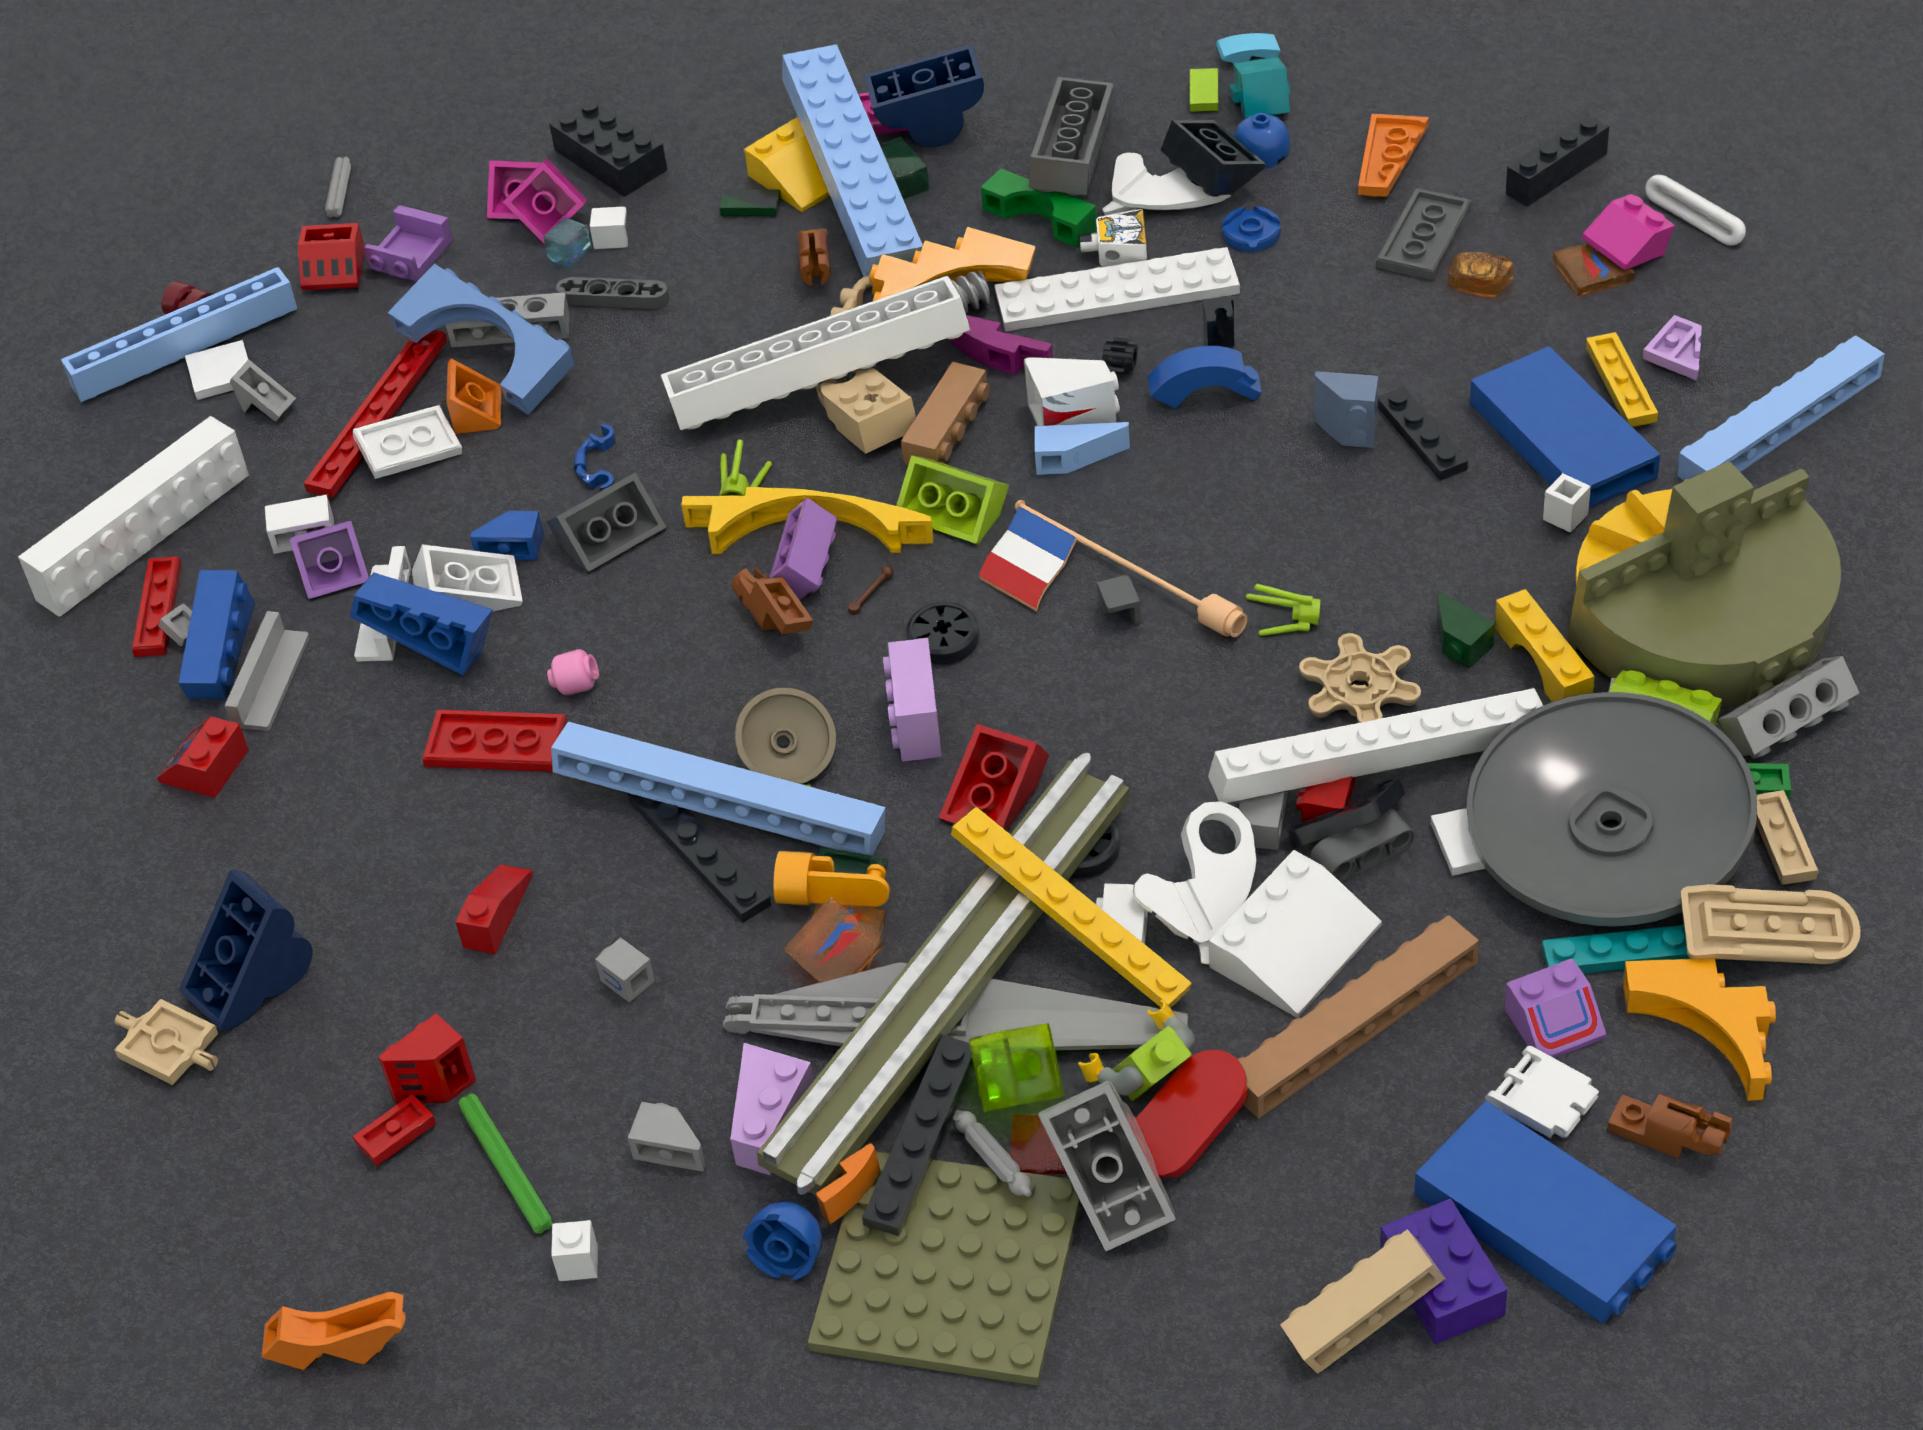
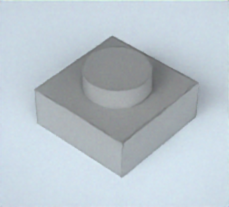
[158,603,192,647]

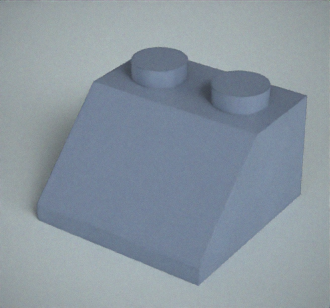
[1315,371,1379,448]

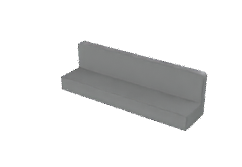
[225,611,310,731]

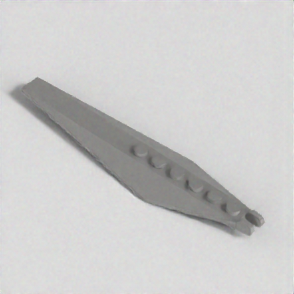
[722,962,1188,1052]

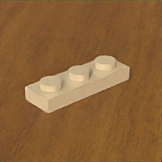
[1756,790,1818,885]

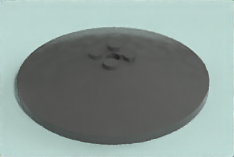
[1467,692,1757,926]

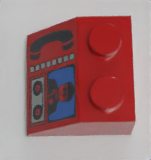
[157,716,249,798]

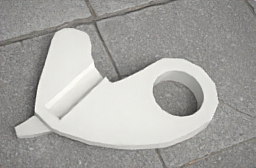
[1102,153,1231,216]
[1132,801,1256,965]

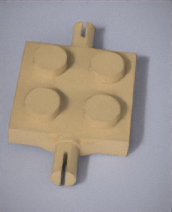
[114,999,218,1085]

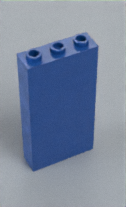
[1470,346,1660,509]
[1414,1101,1677,1324]

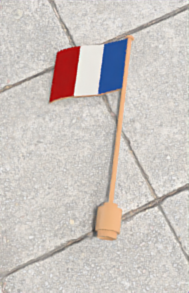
[979,500,1248,637]

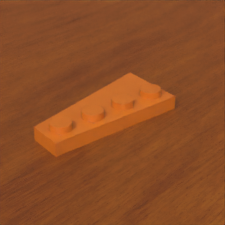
[1358,114,1429,197]

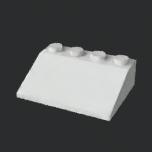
[1209,850,1382,1018]

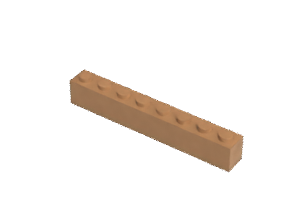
[1238,915,1479,1119]

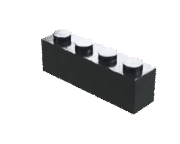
[1506,114,1610,207]

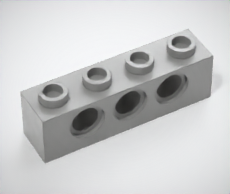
[446,292,570,347]
[1718,656,1859,759]

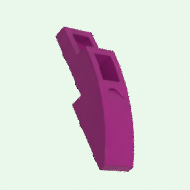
[948,315,1053,375]

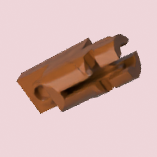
[798,228,831,286]
[731,567,813,634]
[1607,1093,1734,1159]

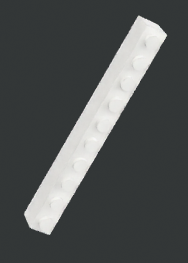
[1208,688,1543,803]

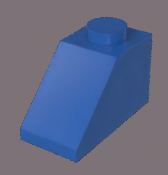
[470,511,544,560]

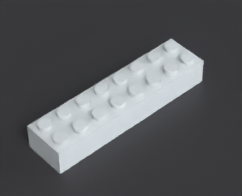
[18,416,249,617]

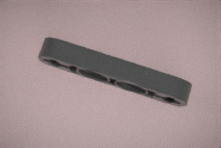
[556,277,669,309]

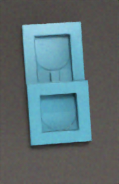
[1216,33,1281,63]

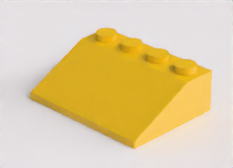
[744,117,888,213]

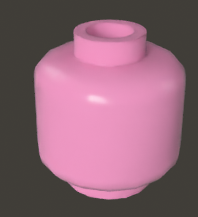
[547,649,599,696]

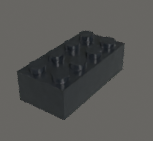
[549,98,668,197]

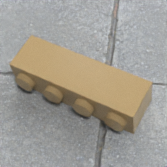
[1280,1229,1445,1374]

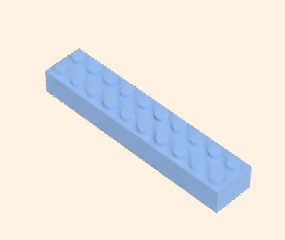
[782,44,923,277]

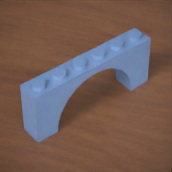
[388,264,575,415]

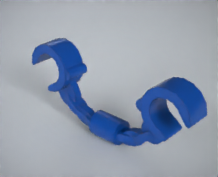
[574,424,616,491]

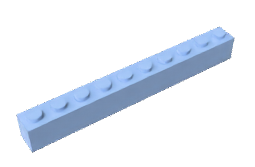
[551,722,886,859]

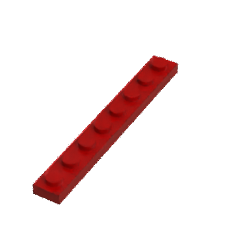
[304,330,447,498]

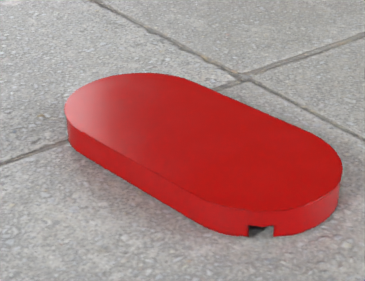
[1136,1050,1248,1179]

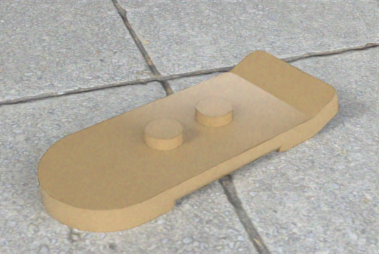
[1681,884,1860,964]

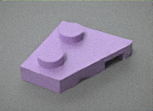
[1643,315,1702,380]

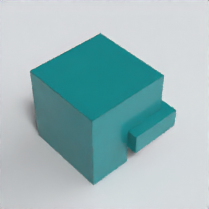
[1229,57,1290,118]

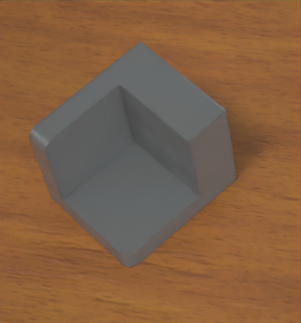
[1097,575,1141,624]

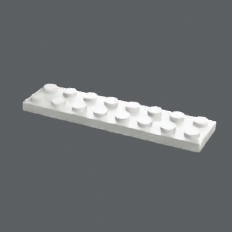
[995,247,1240,332]

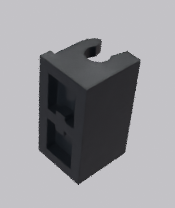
[1202,296,1235,349]

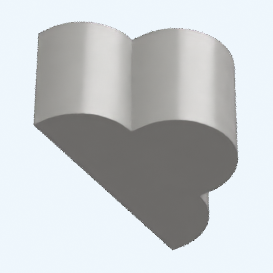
[1039,1080,1176,1251]

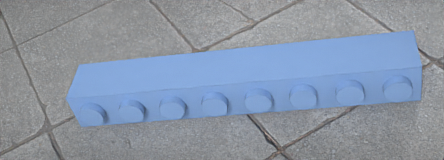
[61,267,298,402]
[1677,335,1885,480]

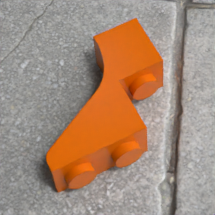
[261,1292,406,1370]

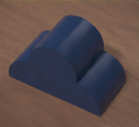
[864,44,984,147]
[179,870,313,1029]

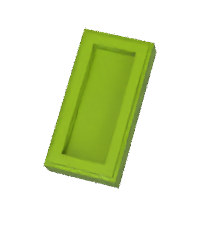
[1190,68,1218,112]

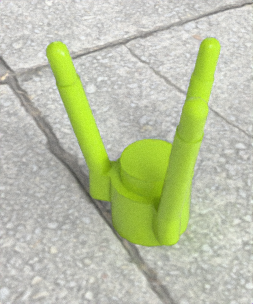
[719,439,772,496]
[1246,584,1320,636]

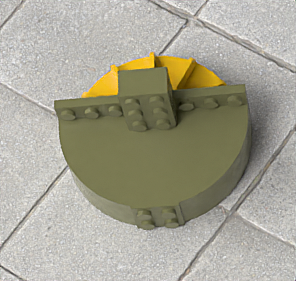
[1567,461,1841,707]

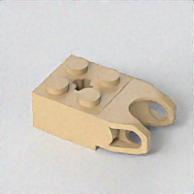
[815,368,916,454]

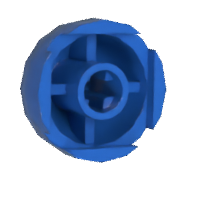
[1234,113,1290,168]
[743,1201,822,1280]

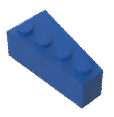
[178,570,255,699]
[350,572,493,676]

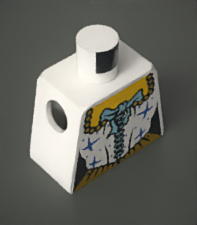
[1080,209,1147,267]

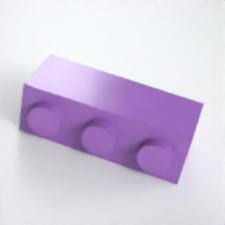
[769,498,837,600]

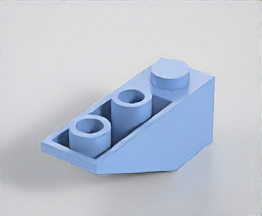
[1035,422,1130,475]

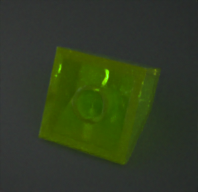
[969,1023,1065,1112]

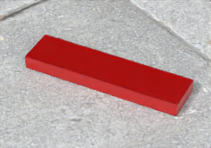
[132,556,182,657]

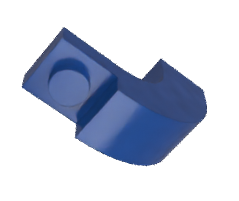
[1148,346,1262,409]

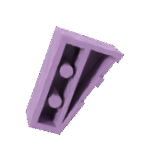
[730,1043,814,1175]

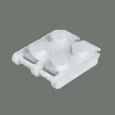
[1486,1046,1599,1138]

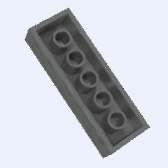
[1029,77,1114,196]

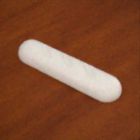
[1645,175,1746,246]

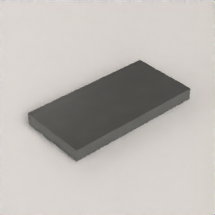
[1376,188,1472,281]

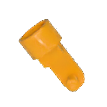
[774,851,890,907]

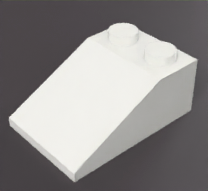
[412,544,523,612]

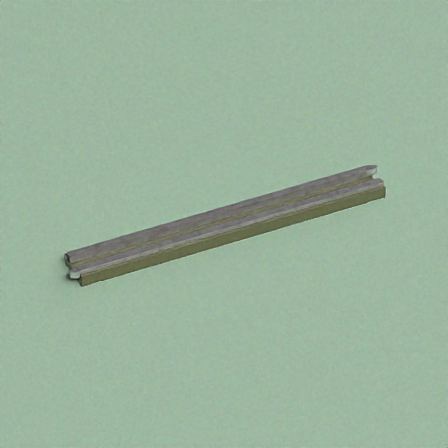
[757,753,1129,1196]

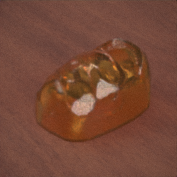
[1448,251,1514,297]

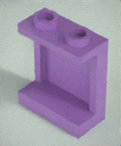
[363,205,453,282]

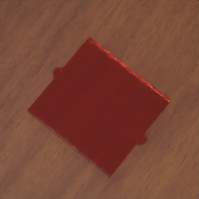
[1010,1115,1067,1175]

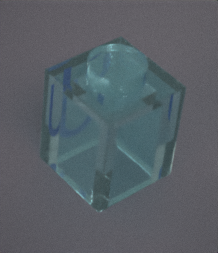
[543,217,592,268]

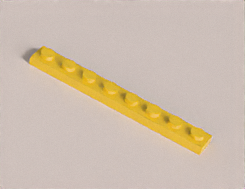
[951,807,1192,1008]

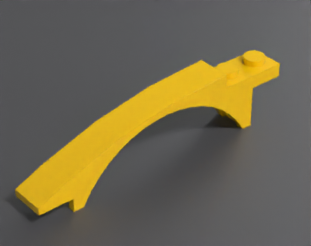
[681,487,934,554]

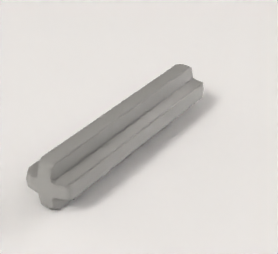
[325,156,351,218]

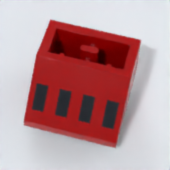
[298,223,365,290]
[378,1014,476,1104]

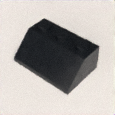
[1160,120,1266,197]

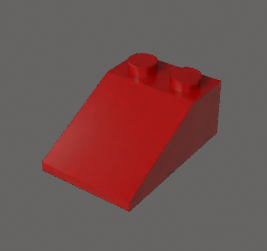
[939,724,1049,831]

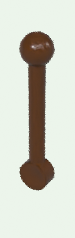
[848,566,893,615]

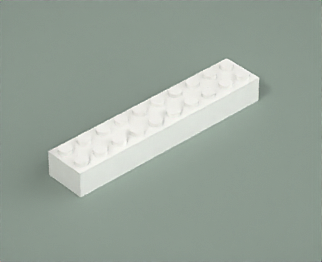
[661,276,970,430]

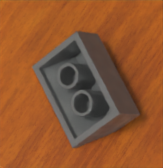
[547,472,666,573]

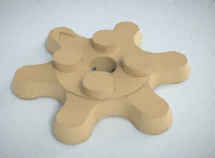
[1299,633,1421,723]

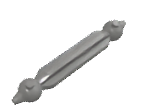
[953,1110,1032,1197]

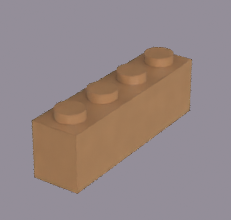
[901,362,990,465]

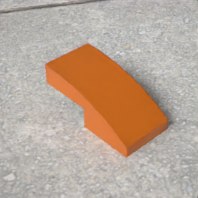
[816,1143,881,1225]

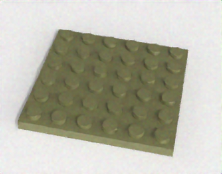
[807,1152,1081,1386]

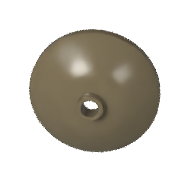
[734,688,836,785]

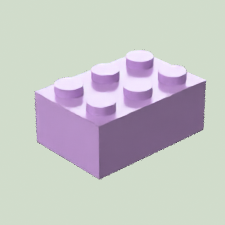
[883,638,942,762]

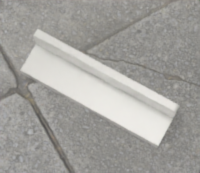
[354,546,411,662]

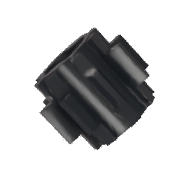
[1102,336,1138,374]

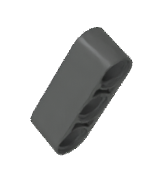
[1311,808,1416,883]

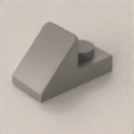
[230,359,296,422]

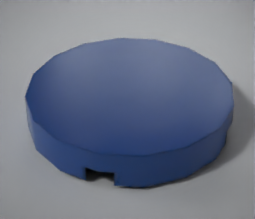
[1222,206,1281,252]

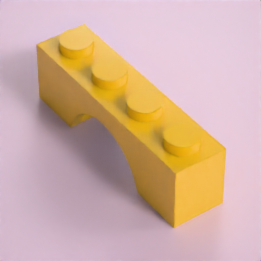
[1495,589,1595,702]

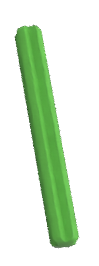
[458,1094,553,1234]

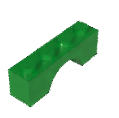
[981,168,1097,248]

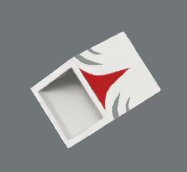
[1024,357,1120,426]

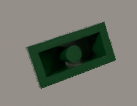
[1437,593,1495,669]

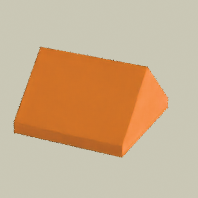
[447,358,501,434]

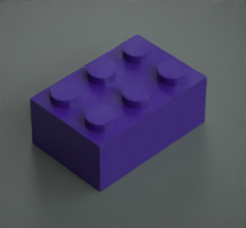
[1380,1198,1508,1344]

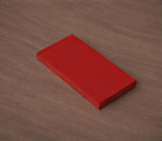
[422,710,567,772]

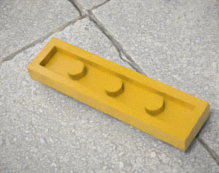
[1586,332,1658,427]

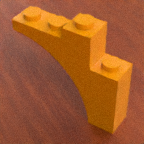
[1623,958,1776,1101]

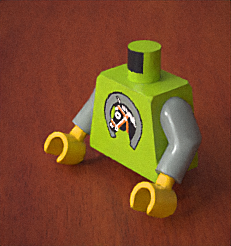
[1078,1000,1195,1101]

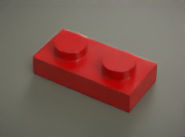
[352,1094,436,1167]

